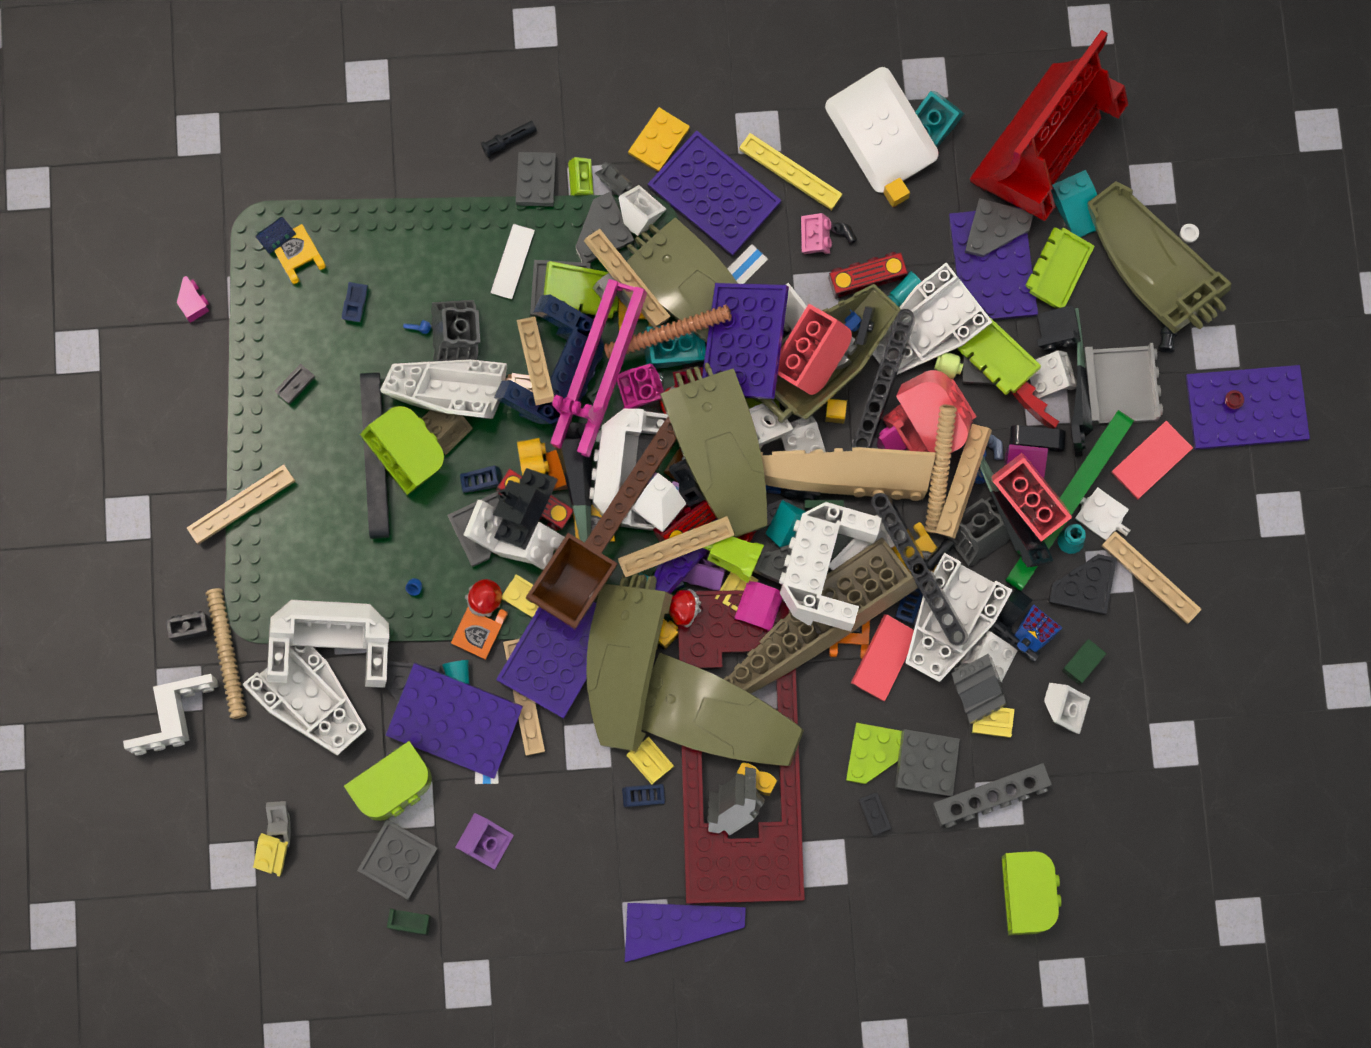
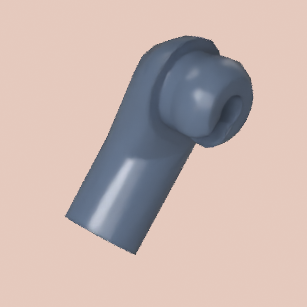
[987,434,1004,460]

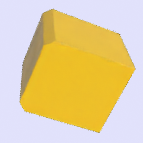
[883,178,910,207]
[825,399,847,424]

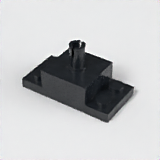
[493,468,558,550]

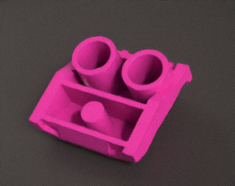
[617,363,664,409]
[734,581,783,631]

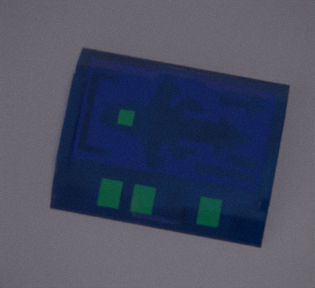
[254,217,296,254]

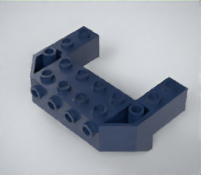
[494,294,604,424]

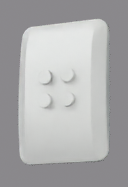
[825,67,939,193]

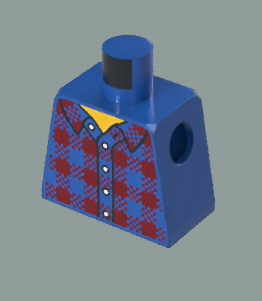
[1015,604,1062,652]

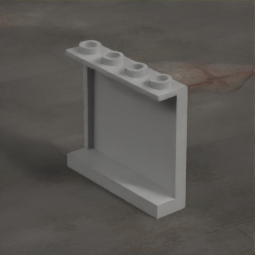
[1084,343,1163,425]

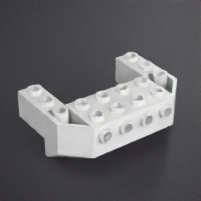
[589,408,668,531]
[779,502,882,632]
[267,600,389,688]

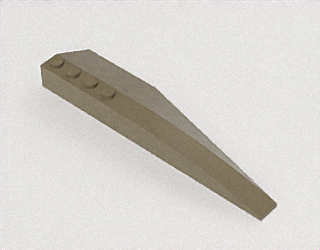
[724,537,918,693]

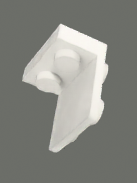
[1030,350,1077,399]
[781,416,826,453]
[961,631,1017,682]

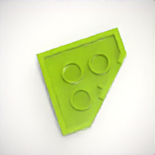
[846,723,902,784]

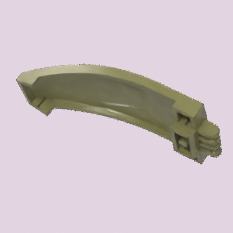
[1087,181,1232,334]
[626,217,738,343]
[660,363,767,538]
[586,573,673,752]
[642,653,804,766]

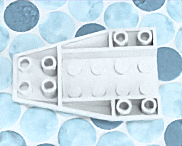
[873,263,992,376]
[380,359,507,419]
[906,553,1012,682]
[243,646,366,756]

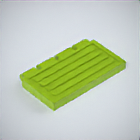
[1025,227,1095,309]
[544,261,618,318]
[958,317,1041,395]

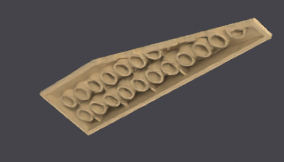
[761,447,935,501]

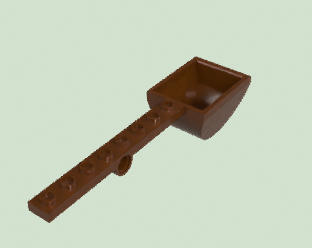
[526,417,677,630]

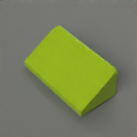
[568,157,594,196]

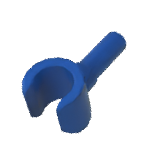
[403,320,431,334]

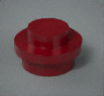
[1225,390,1244,409]

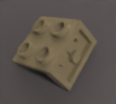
[422,410,473,455]

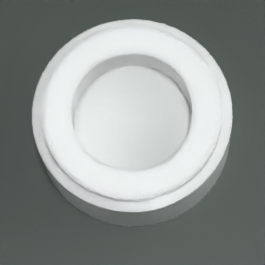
[1179,224,1199,244]

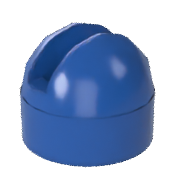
[405,578,422,595]

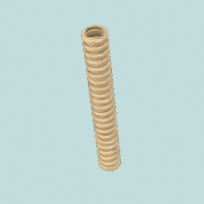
[925,405,957,533]
[205,588,247,719]

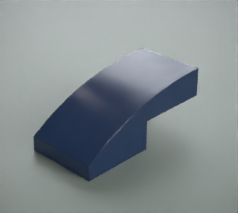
[341,282,368,322]

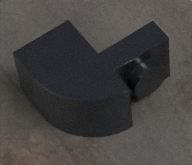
[669,459,705,507]

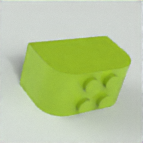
[360,406,444,495]
[344,741,432,821]
[1002,851,1061,935]

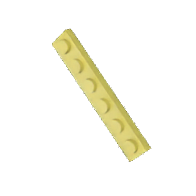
[739,133,842,211]

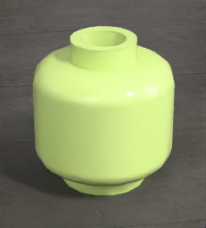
[934,352,963,379]

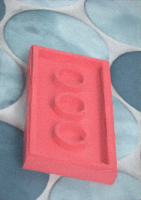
[1111,421,1193,500]
[851,614,914,701]

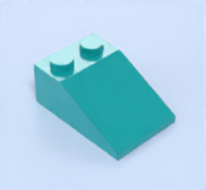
[915,91,965,147]
[1051,170,1097,238]
[642,325,706,369]

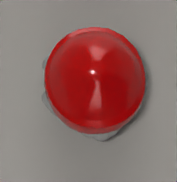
[465,579,502,617]
[669,589,701,627]

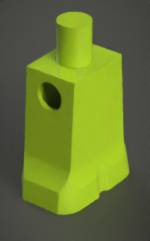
[703,536,764,583]

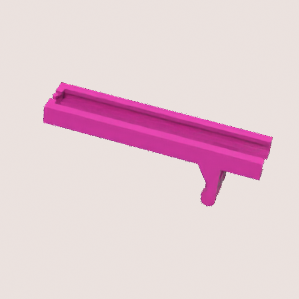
[550,279,647,457]

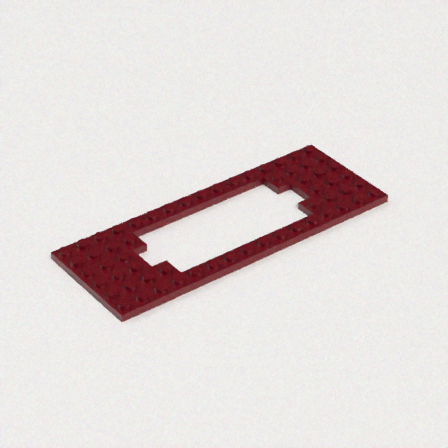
[677,590,804,904]

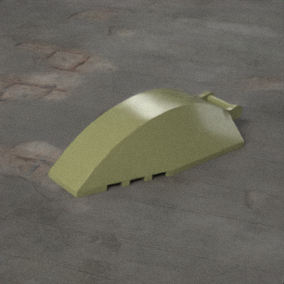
[755,284,901,423]

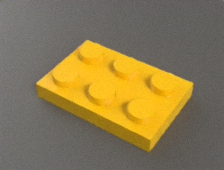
[628,107,690,172]

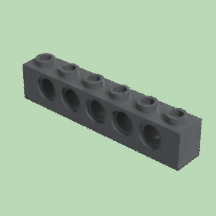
[932,763,1052,828]

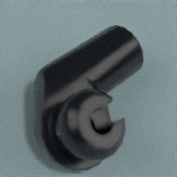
[831,222,857,244]

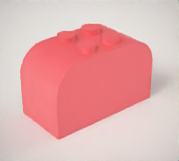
[778,304,852,395]
[896,370,972,453]
[991,453,1072,541]

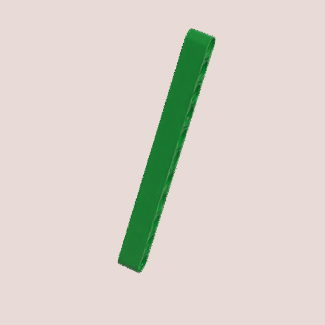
[1005,410,1134,591]

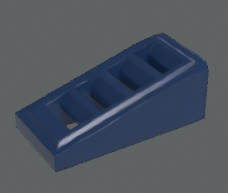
[460,465,502,493]
[894,589,923,625]
[622,784,665,807]

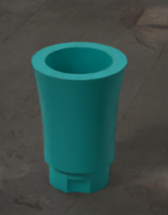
[888,271,922,307]
[1058,524,1086,554]
[442,660,470,684]

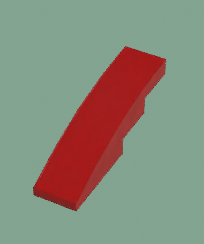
[1011,382,1060,429]

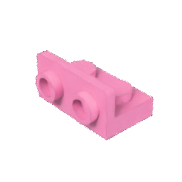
[801,213,832,254]

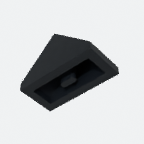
[998,589,1032,627]

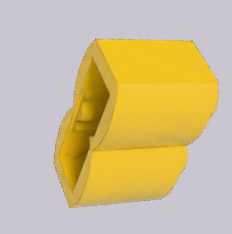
[517,438,549,476]
[737,763,777,795]

